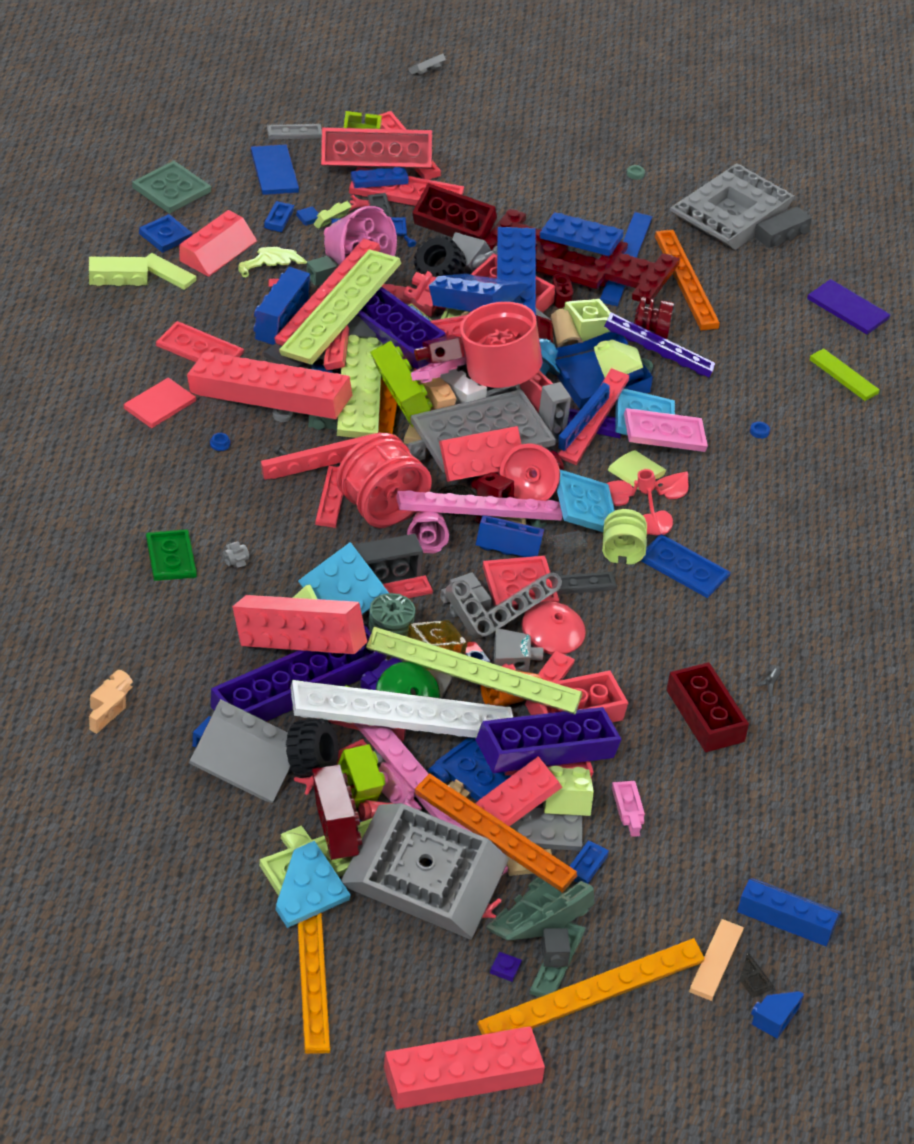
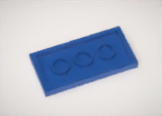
[251,145,299,195]
[641,534,731,598]

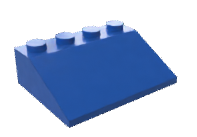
[428,274,528,312]

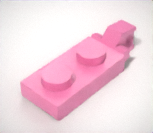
[378,762,422,811]
[612,781,645,837]

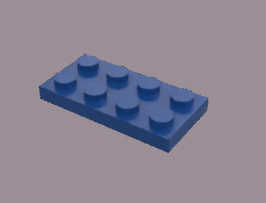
[540,212,624,256]

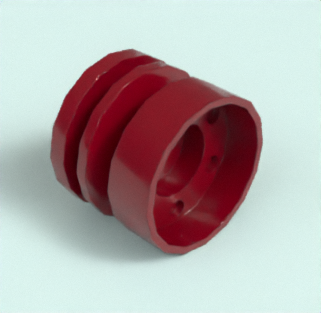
[634,297,674,339]

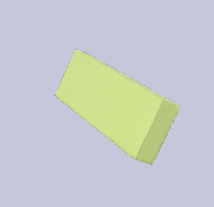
[147,253,197,290]

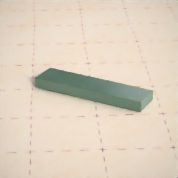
[529,922,586,997]

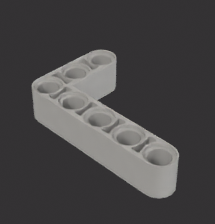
[446,573,562,638]

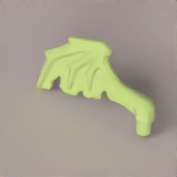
[238,247,307,277]

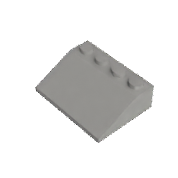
[189,699,290,803]

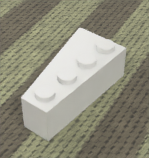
[440,369,487,405]

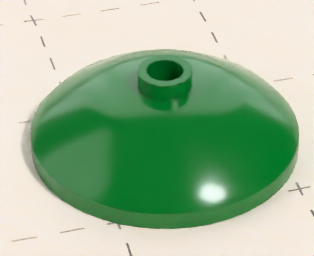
[376,662,440,698]

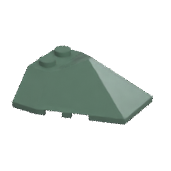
[486,877,594,941]

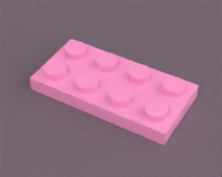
[624,408,708,452]

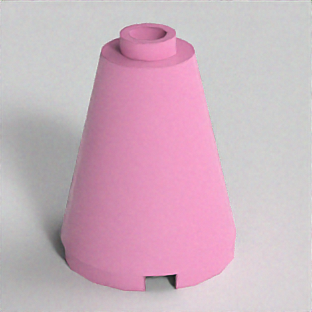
[407,511,449,553]

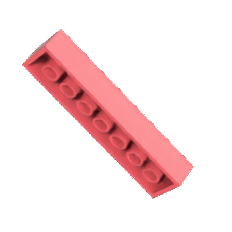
[187,352,352,419]

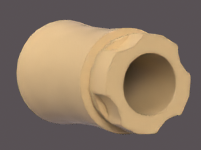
[551,309,583,348]

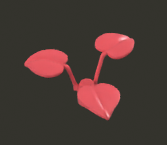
[606,469,689,535]

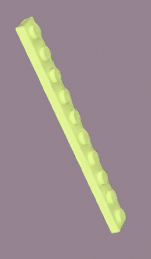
[366,627,583,715]

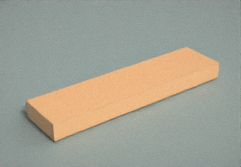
[689,919,744,1001]

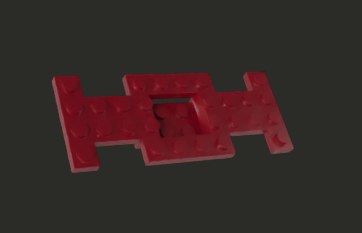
[484,209,680,305]

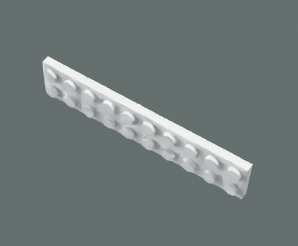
[291,680,513,738]

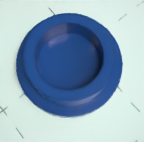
[210,433,231,451]

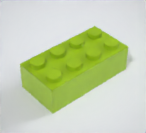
[370,341,433,427]

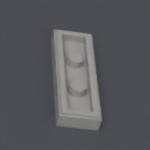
[267,124,322,139]

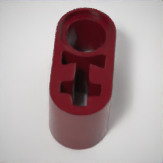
[552,274,573,309]

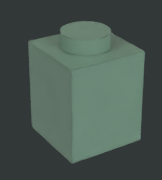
[306,256,337,286]

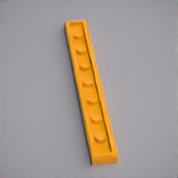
[297,913,330,1054]

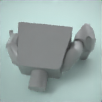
[452,233,497,274]

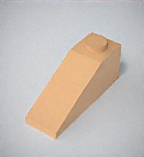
[418,377,456,411]

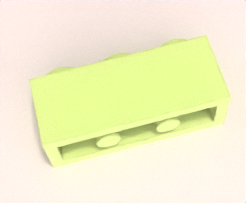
[89,257,148,286]

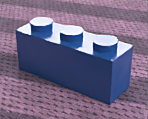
[475,515,544,558]

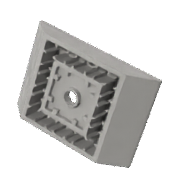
[670,163,794,250]
[341,803,509,940]

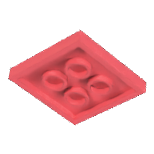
[483,556,559,612]

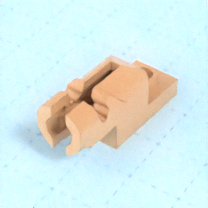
[89,670,133,734]

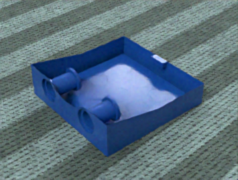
[555,332,653,409]

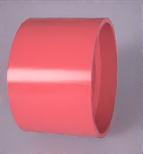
[460,302,542,388]

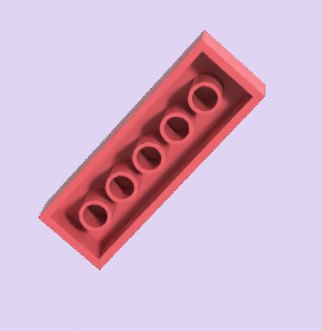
[321,128,432,169]
[232,595,367,654]
[384,1026,545,1109]

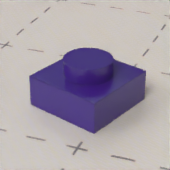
[490,951,522,982]

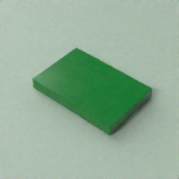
[146,529,197,581]

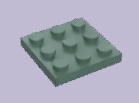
[132,161,211,214]

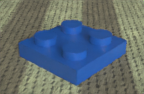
[139,214,192,253]

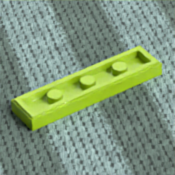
[810,348,880,401]

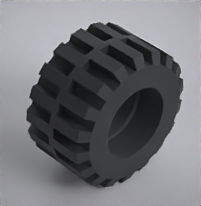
[414,235,466,278]
[286,718,339,778]

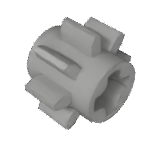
[223,542,249,568]

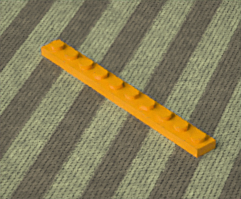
[477,938,705,1035]

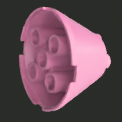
[324,206,397,265]

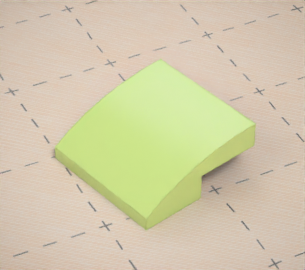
[608,450,666,490]

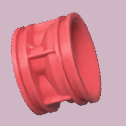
[336,433,432,528]

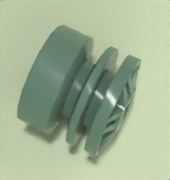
[368,593,416,638]

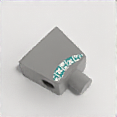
[494,628,543,671]

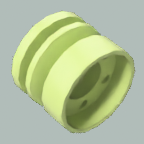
[602,509,647,564]

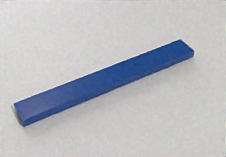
[600,212,652,307]

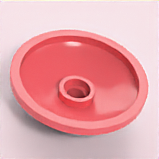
[500,443,560,501]
[522,601,586,655]

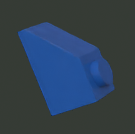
[751,991,804,1039]

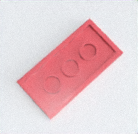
[156,321,244,362]

